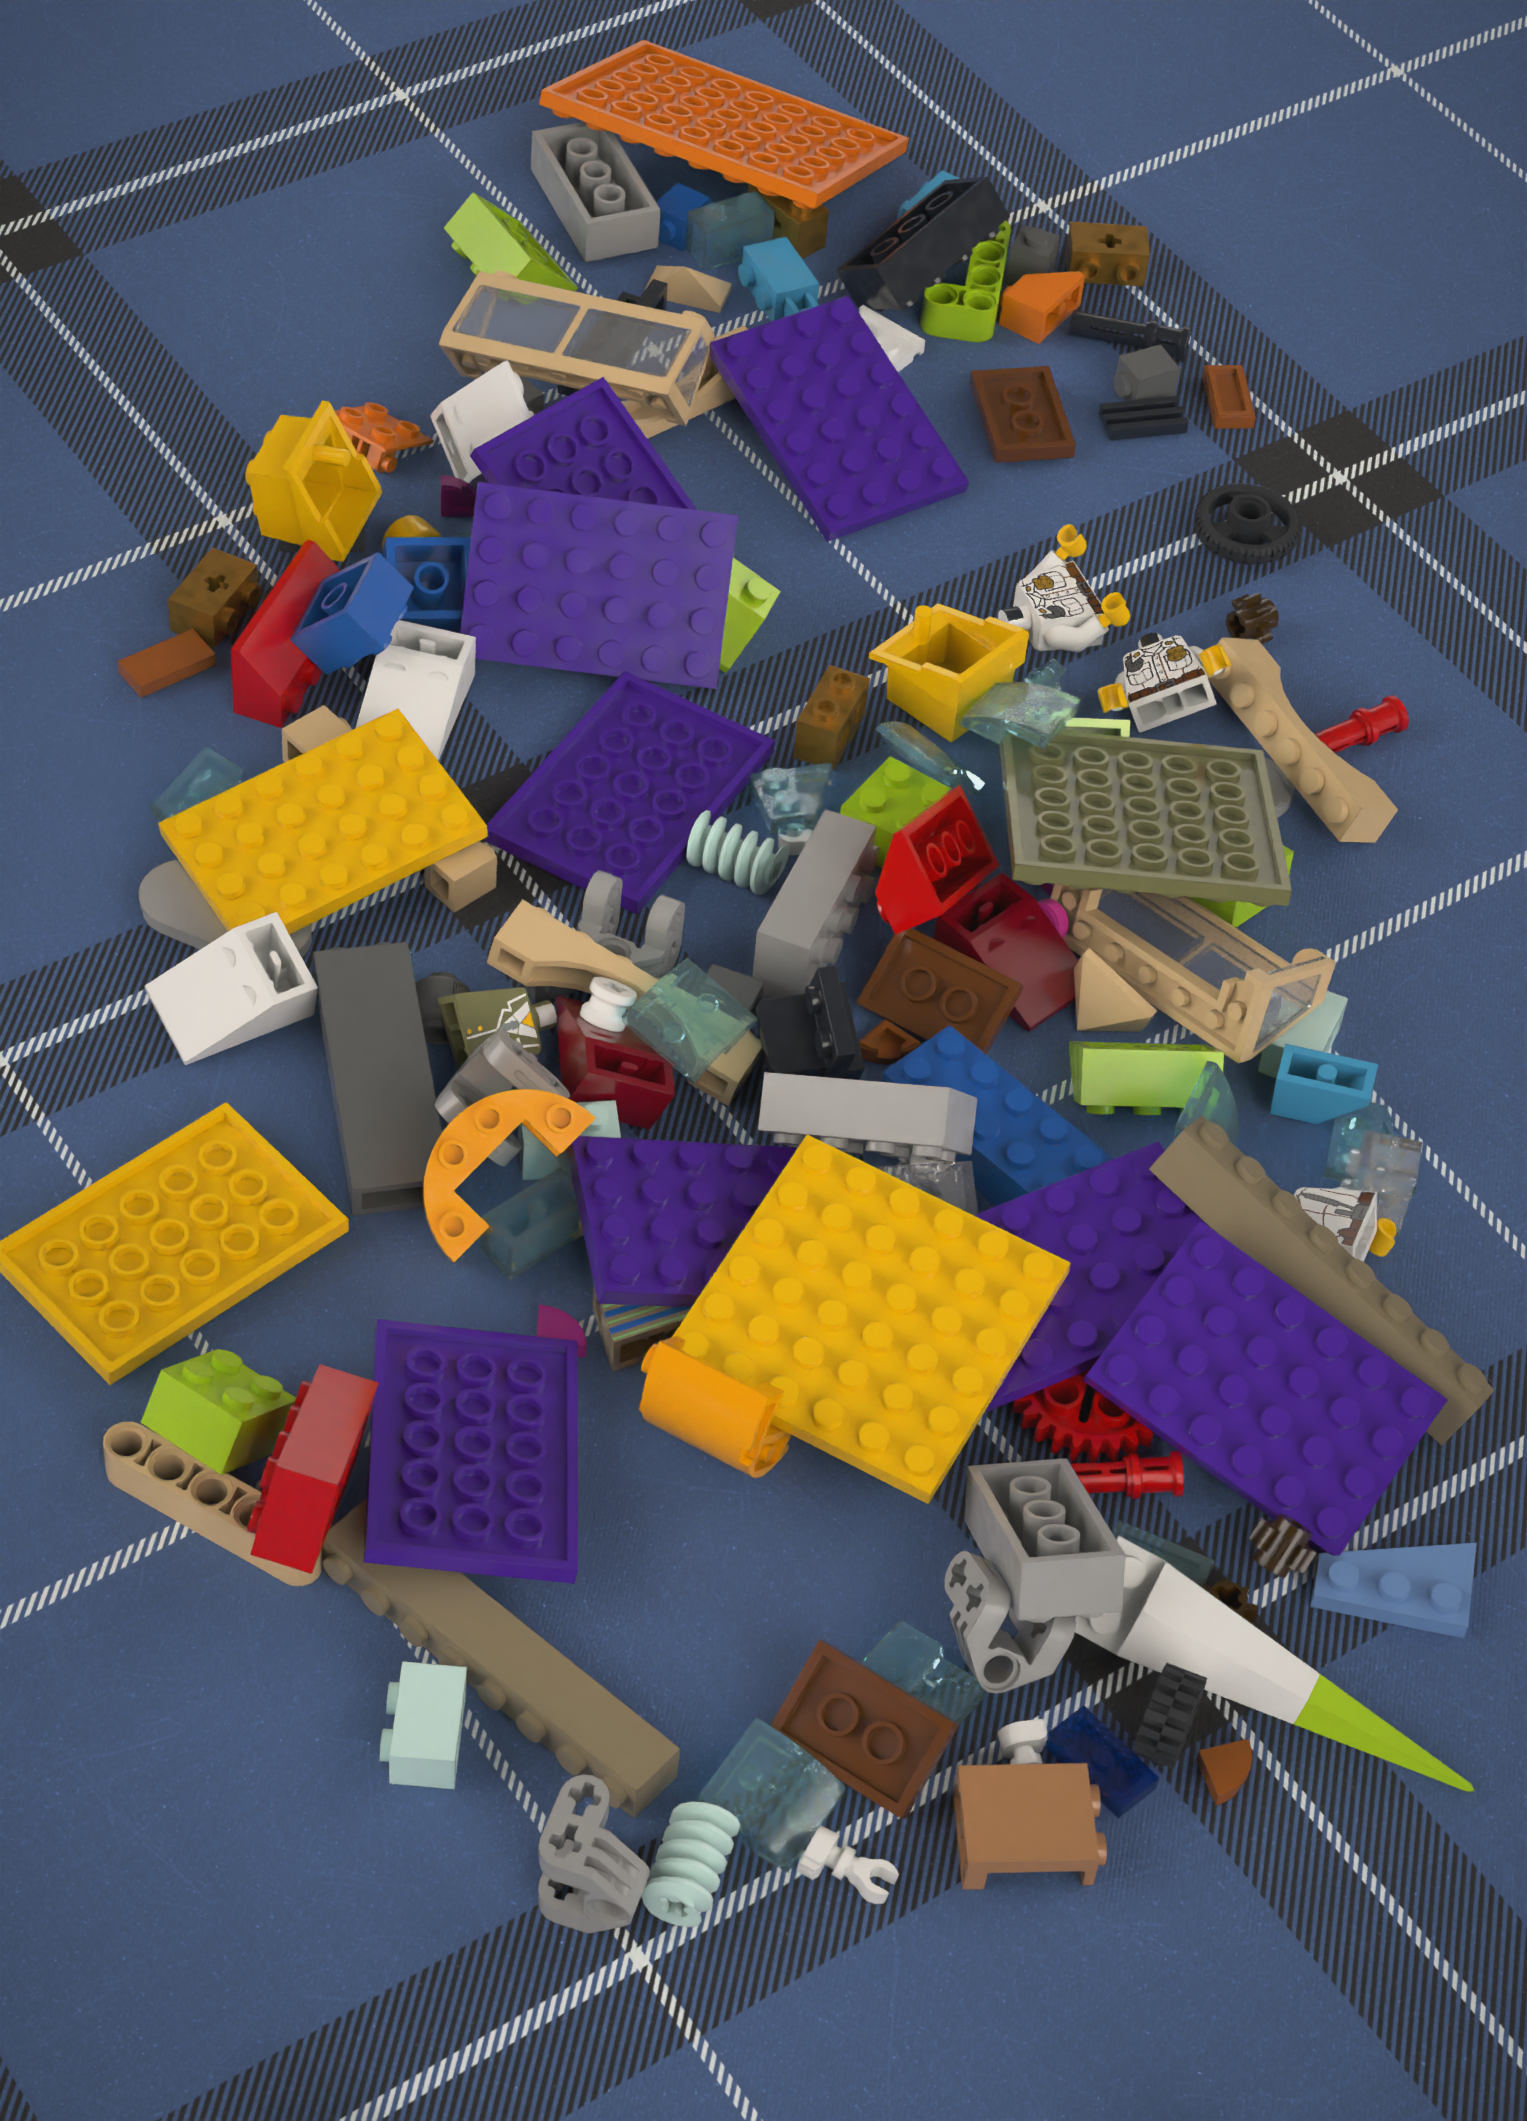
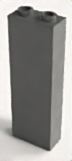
[313,942,442,1216]

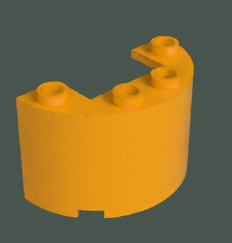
[423,1089,596,1262]
[639,1336,791,1478]

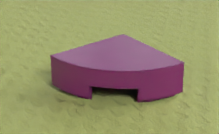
[440,475,477,517]
[537,1305,587,1357]

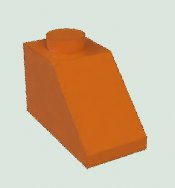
[999,271,1085,344]

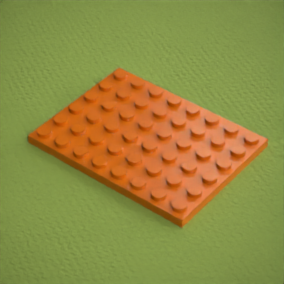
[539,40,909,209]

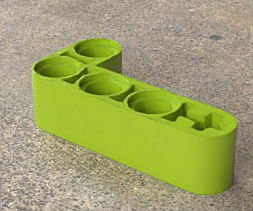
[920,221,1011,342]

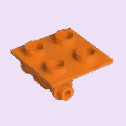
[335,402,434,473]

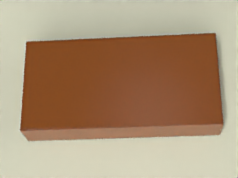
[1202,365,1256,429]
[117,629,216,698]

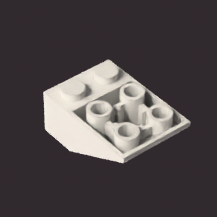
[430,361,535,488]
[355,620,476,761]
[145,912,318,1065]

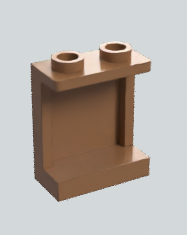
[952,1763,1107,1890]

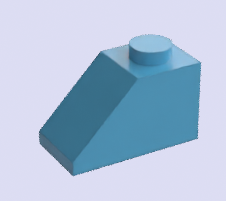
[1270,1043,1378,1124]

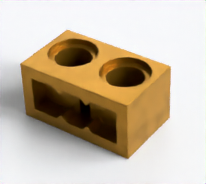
[793,665,870,771]

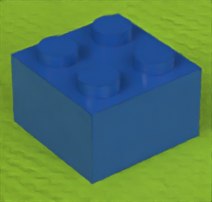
[382,537,471,633]
[290,552,414,675]

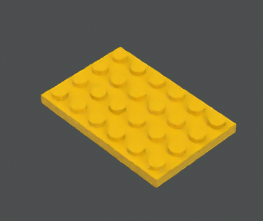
[158,708,488,935]
[0,1102,349,1385]

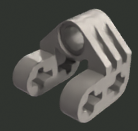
[577,870,685,980]
[435,1027,570,1167]
[944,1551,1076,1694]
[538,1774,650,1934]

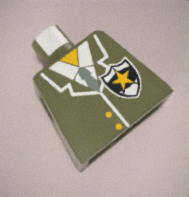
[437,987,557,1071]

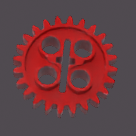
[1012,1370,1154,1463]

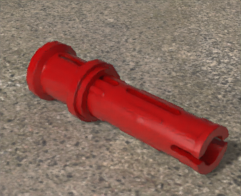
[1314,695,1409,753]
[1070,1451,1184,1499]

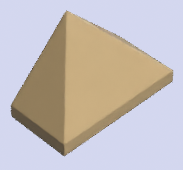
[645,266,732,313]
[1074,948,1157,1032]

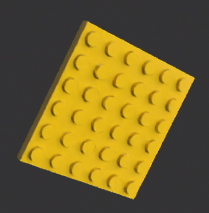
[672,1134,1071,1504]

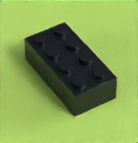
[836,177,1010,312]

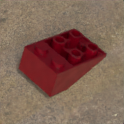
[934,873,1078,1032]
[556,995,675,1130]

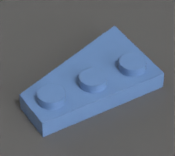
[1310,1543,1477,1639]

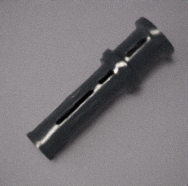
[1068,310,1191,362]

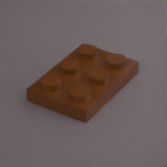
[969,366,1076,463]
[856,928,1024,1055]
[766,1640,959,1819]

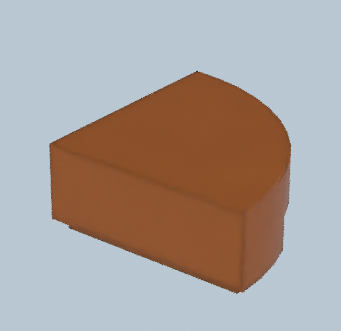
[859,1019,921,1065]
[1196,1739,1252,1806]

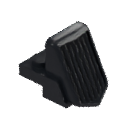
[755,966,865,1080]

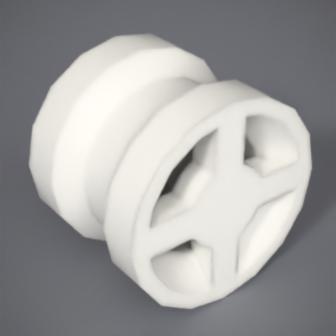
[580,977,637,1032]

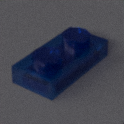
[1044,1705,1159,1819]

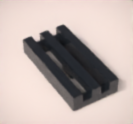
[1099,396,1189,441]

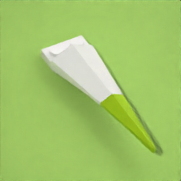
[1075,1535,1474,1792]

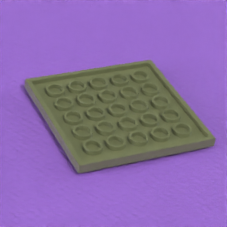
[999,725,1292,907]

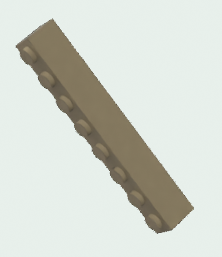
[1149,1115,1494,1446]
[323,1499,680,1818]

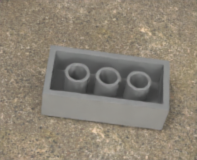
[531,122,660,262]
[752,809,880,999]
[758,1072,977,1163]
[965,1458,1125,1623]

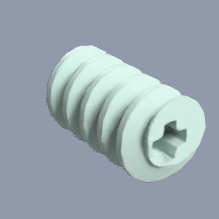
[687,810,790,895]
[641,1802,741,1927]

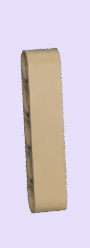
[103,1422,323,1586]

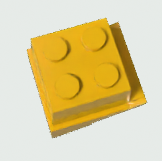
[245,400,382,562]
[869,603,1029,743]

